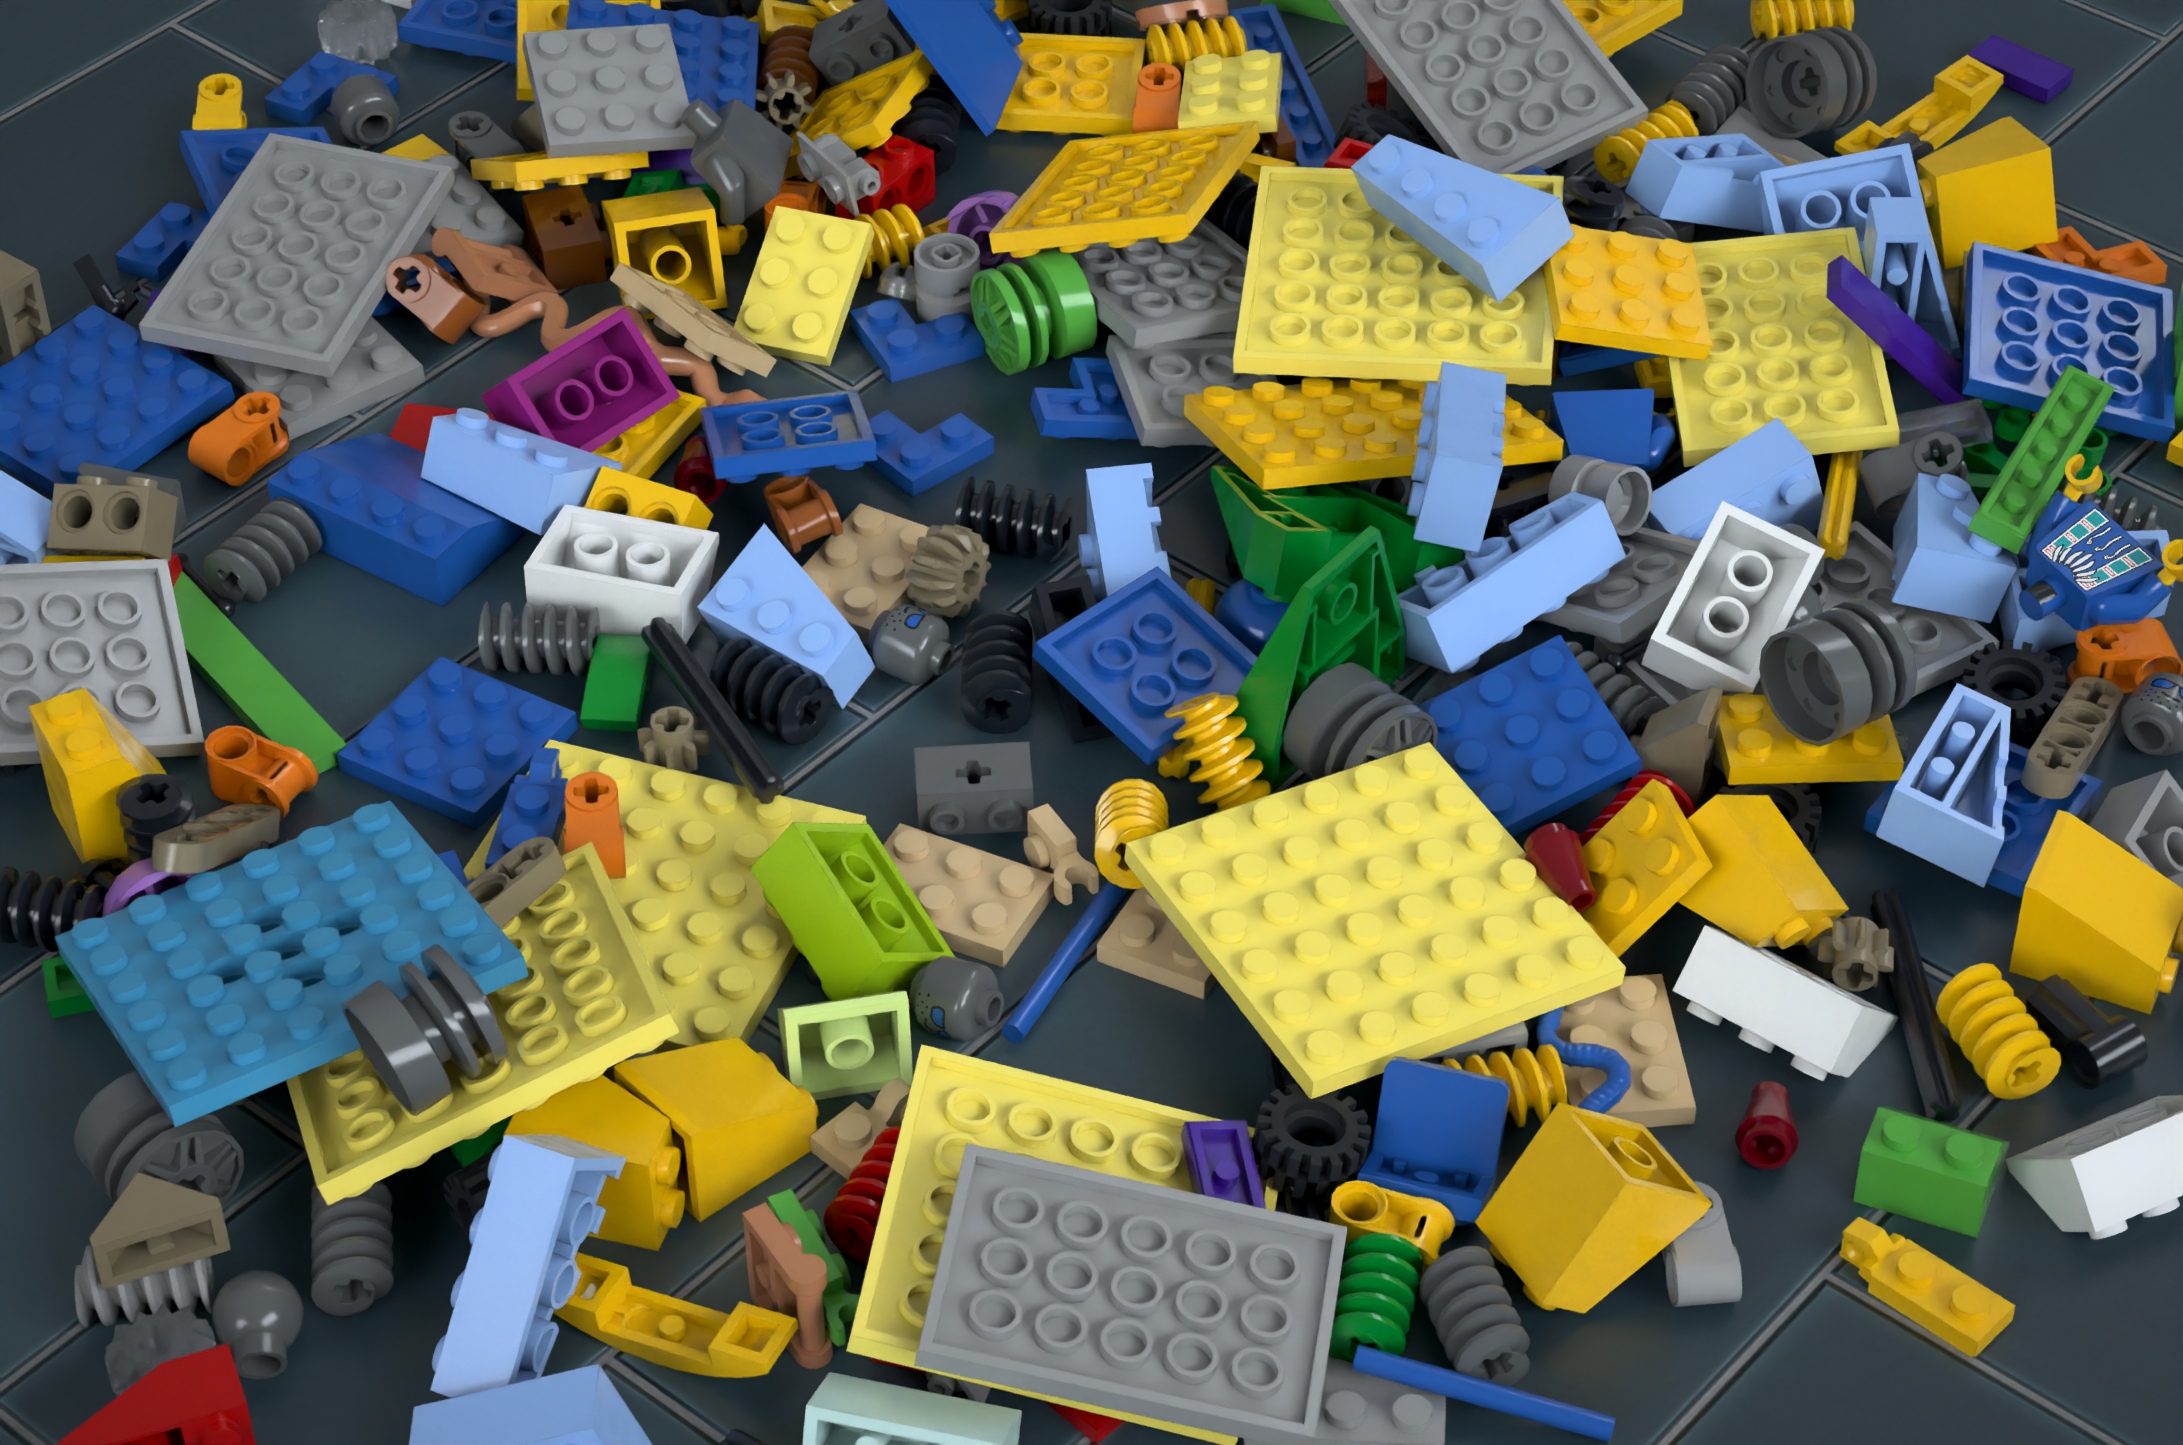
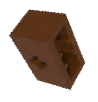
[522,184,612,290]

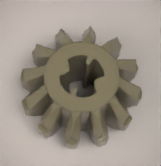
[905,524,991,618]

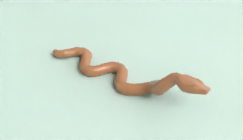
[470,292,767,407]

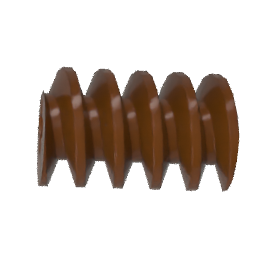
[755,25,821,125]

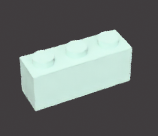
[802,1372,1022,1445]

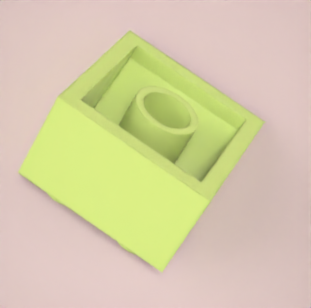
[778,990,913,1100]

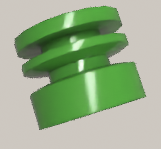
[970,247,1097,375]

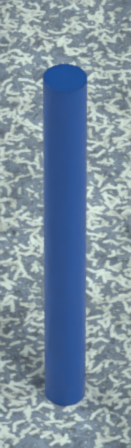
[1002,880,1129,1043]
[1351,1344,1616,1442]

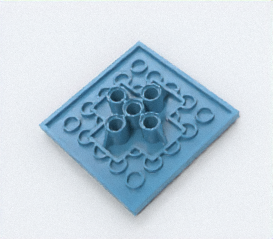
[55,800,529,1127]

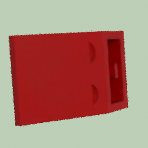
[55,1343,256,1445]

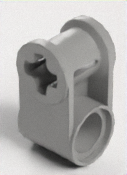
[1661,1181,1742,1307]

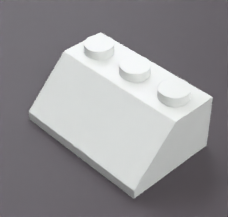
[1641,501,1825,693]
[524,504,719,644]
[1672,925,1899,1081]
[2006,1095,2183,1240]

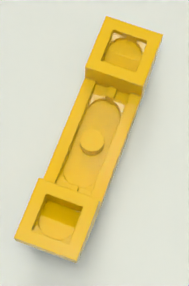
[1834,55,2004,155]
[553,1252,799,1378]

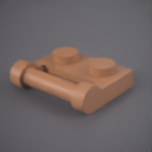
[431,227,559,304]
[742,1203,833,1369]

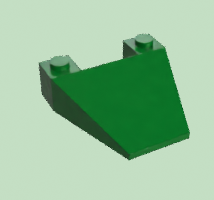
[1210,466,1464,603]
[1228,525,1406,794]

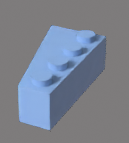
[1351,134,1575,303]
[1407,361,1506,553]
[1397,491,1626,674]
[430,1135,627,1398]

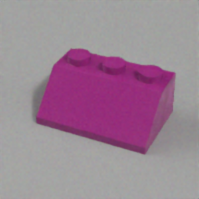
[481,307,681,453]

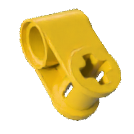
[192,73,247,130]
[1329,1180,1455,1283]

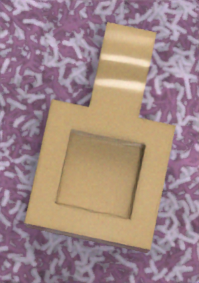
[1023,803,1099,906]
[810,1078,911,1180]

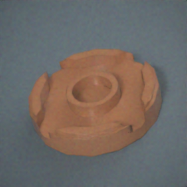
[1135,0,1229,32]

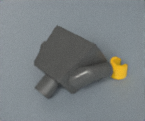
[680,98,794,256]

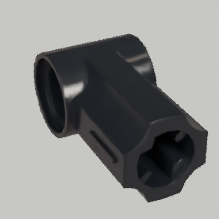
[2025,974,2148,1090]

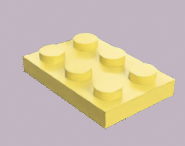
[1178,50,1283,133]
[734,206,875,366]

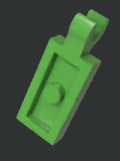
[768,1189,860,1347]

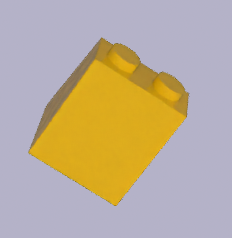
[1917,116,2058,270]
[602,187,728,319]
[28,688,167,865]
[1677,795,1849,949]
[2009,810,2183,1014]
[613,1037,819,1222]
[503,1075,685,1251]
[1475,1102,1712,1314]

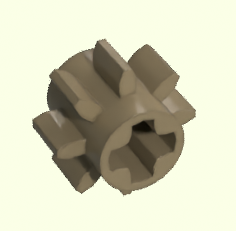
[756,70,814,130]
[637,706,710,773]
[1818,917,1894,991]

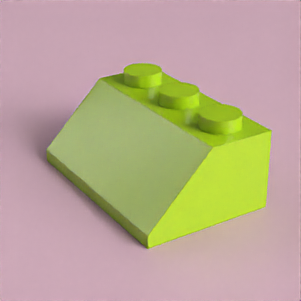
[750,822,955,1001]

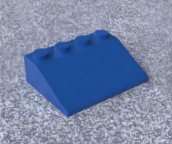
[884,0,1023,136]
[267,432,528,607]

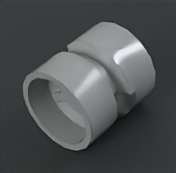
[914,233,981,323]
[1548,455,1652,536]

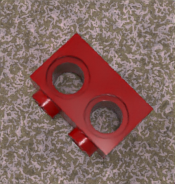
[835,134,936,220]

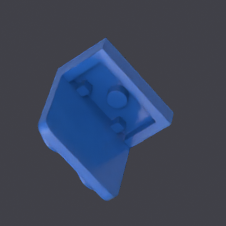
[1357,1056,1510,1226]

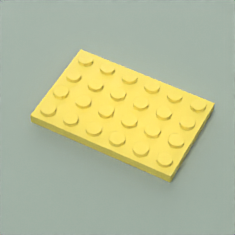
[1666,227,1899,467]

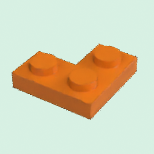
[2025,226,2167,285]

